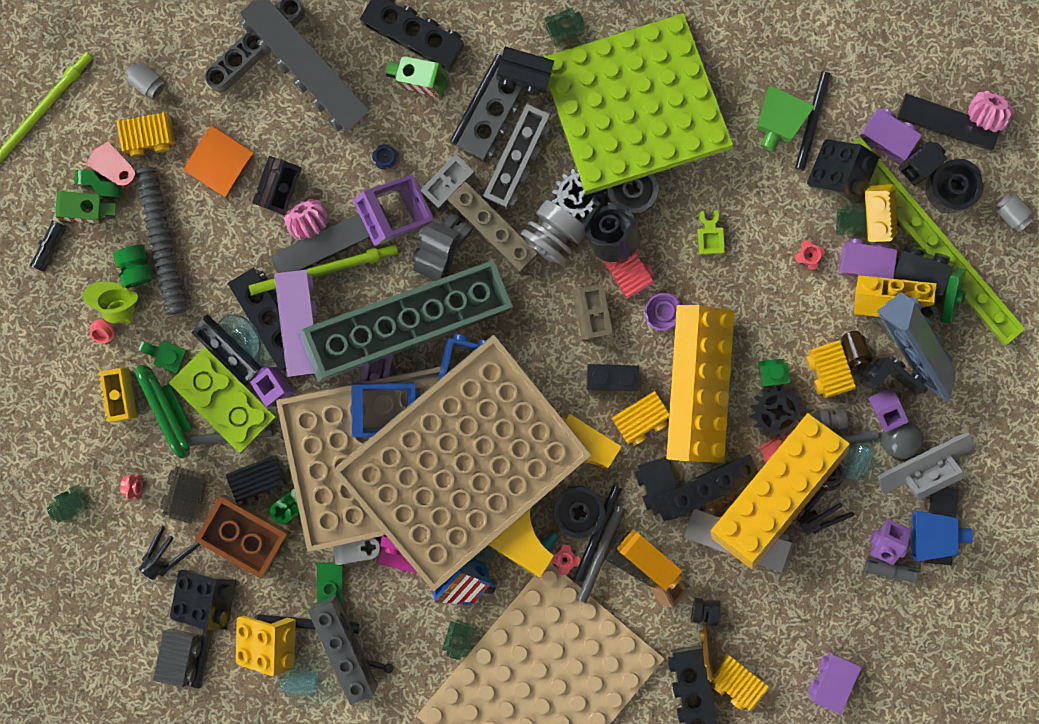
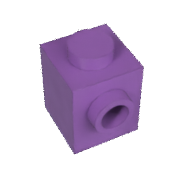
[868,388,908,432]

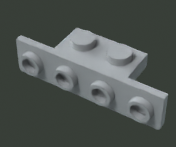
[878,432,974,500]

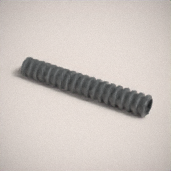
[135,167,188,315]

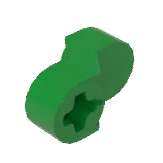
[74,170,122,199]
[270,489,299,524]

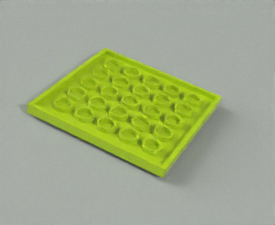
[544,13,733,195]

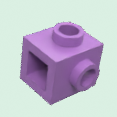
[869,519,911,565]

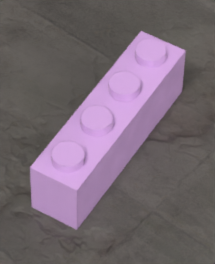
[274,270,317,377]

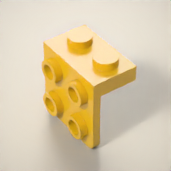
[236,615,296,677]

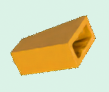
[617,529,682,591]

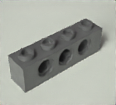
[457,67,525,162]
[308,594,378,705]

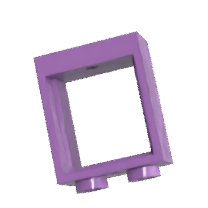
[353,174,434,246]

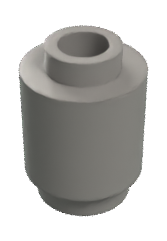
[126,62,165,99]
[996,194,1034,232]

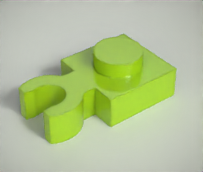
[697,210,725,255]

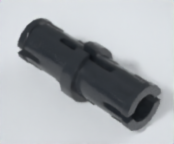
[30,220,67,272]

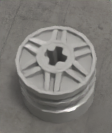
[520,200,586,266]

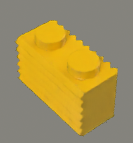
[117,112,176,157]
[865,184,899,242]
[805,340,856,398]
[98,368,138,422]
[611,391,670,446]
[710,653,770,712]

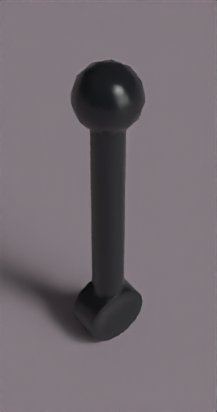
[367,660,394,674]

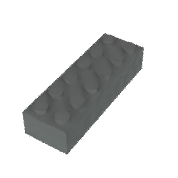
[239,0,369,132]

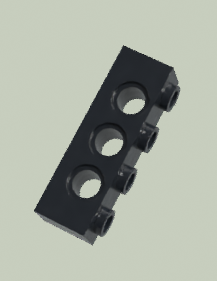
[360,0,464,72]
[227,267,286,371]
[653,454,758,521]
[668,645,717,724]

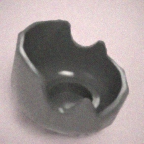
[881,422,923,459]

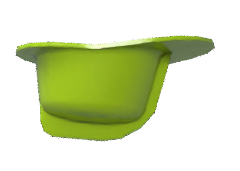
[82,282,138,324]

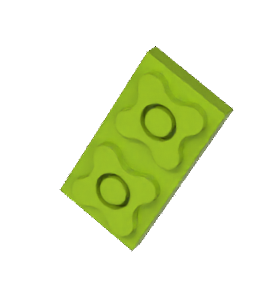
[169,347,277,454]

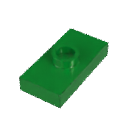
[941,267,966,324]
[317,562,343,607]

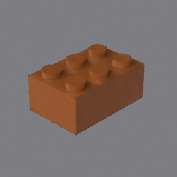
[194,495,291,579]

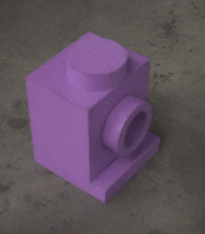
[250,366,296,407]

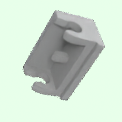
[420,154,475,211]

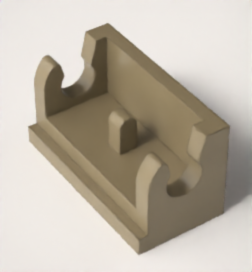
[572,284,613,341]

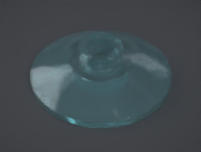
[218,314,261,359]

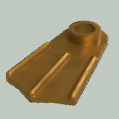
[699,625,714,682]

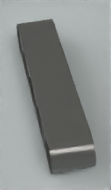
[205,0,305,92]
[270,204,393,273]

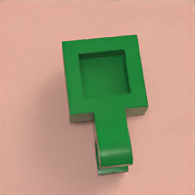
[138,341,187,373]

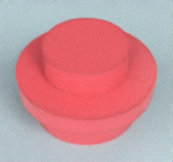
[90,319,115,344]

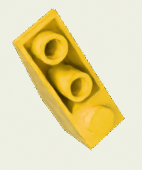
[854,275,936,317]

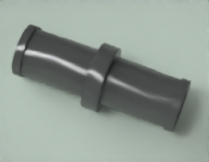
[864,556,919,584]

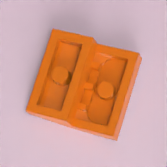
[184,125,255,198]

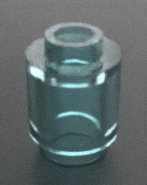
[842,443,875,483]
[279,670,317,698]

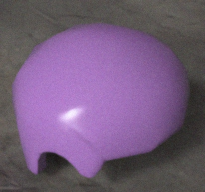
[644,293,681,331]

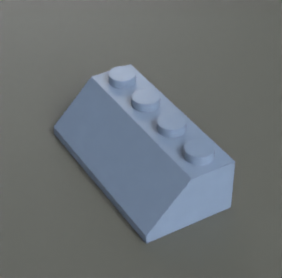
[877,292,956,402]

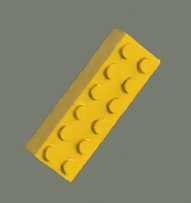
[667,305,735,463]
[711,413,850,570]

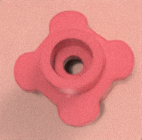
[795,240,825,270]
[120,474,143,500]
[550,544,580,575]

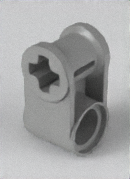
[333,537,382,565]

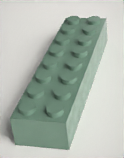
[299,260,513,383]

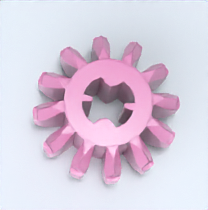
[968,91,1014,132]
[284,199,329,240]

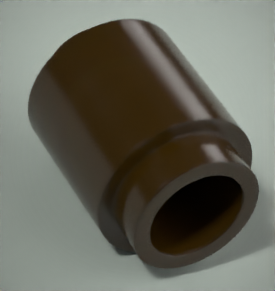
[841,331,873,370]

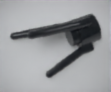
[796,488,854,535]
[139,526,200,580]

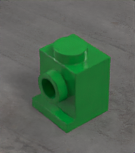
[758,359,790,387]

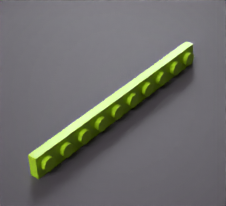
[852,136,1025,346]

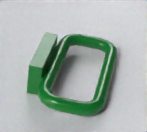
[136,365,193,459]

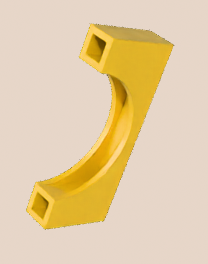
[487,414,622,578]

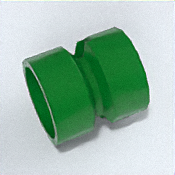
[112,244,155,288]

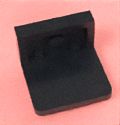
[807,139,880,204]
[859,357,929,394]
[170,570,236,630]

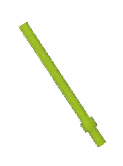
[0,52,93,164]
[249,244,398,295]

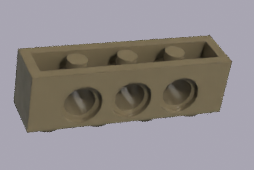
[447,181,538,274]

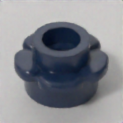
[372,144,397,169]

